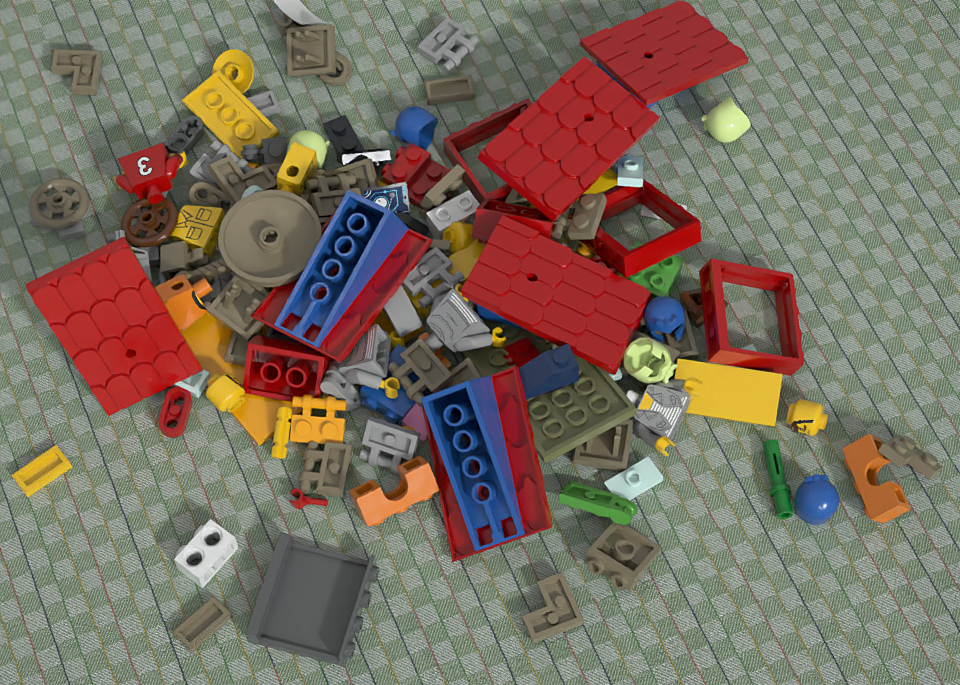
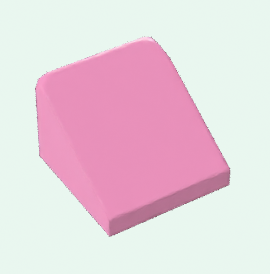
[402,403,428,443]

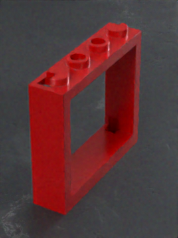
[443,98,532,204]
[568,179,702,278]
[699,258,805,376]

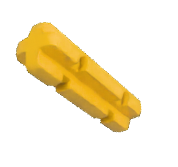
[271,407,292,459]

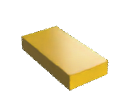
[11,445,72,497]

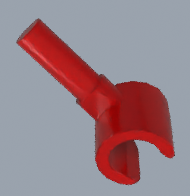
[289,488,328,509]

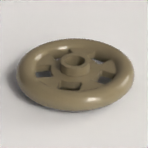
[29,178,89,229]

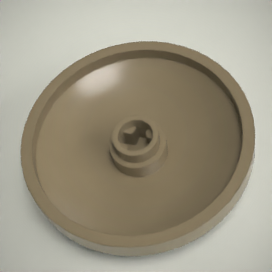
[218,190,323,287]

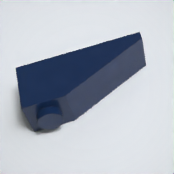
[518,344,579,400]

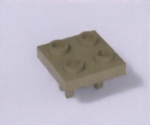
[287,24,336,78]
[207,276,270,342]
[573,419,634,472]

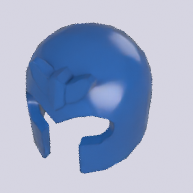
[390,105,438,150]
[643,296,685,344]
[794,474,839,525]

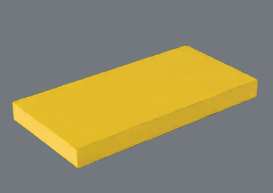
[182,70,280,162]
[675,358,783,427]

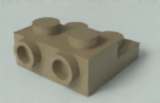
[584,522,662,592]

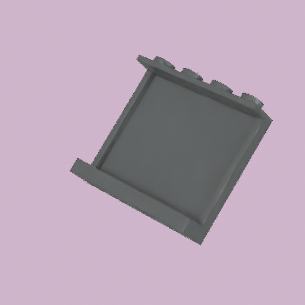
[246,532,380,667]

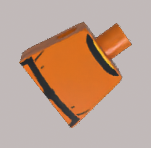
[155,275,213,332]

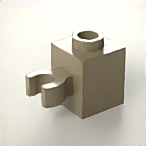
[160,241,209,281]

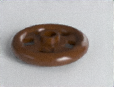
[121,197,179,248]

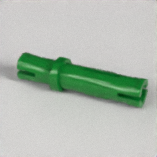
[763,439,793,519]

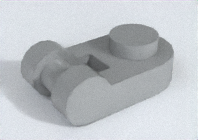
[320,365,362,411]

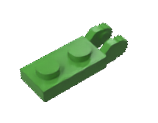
[559,481,638,526]

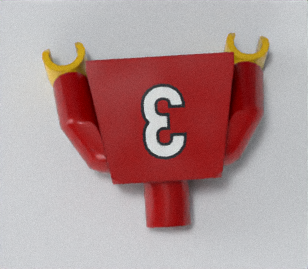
[112,142,188,204]

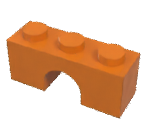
[842,434,911,524]
[348,455,440,527]

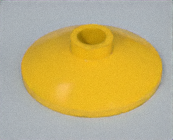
[212,49,254,94]

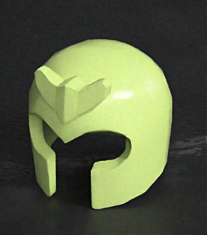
[701,97,751,143]
[286,130,330,169]
[624,337,678,384]

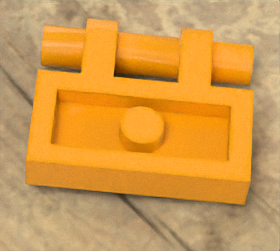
[290,394,347,444]

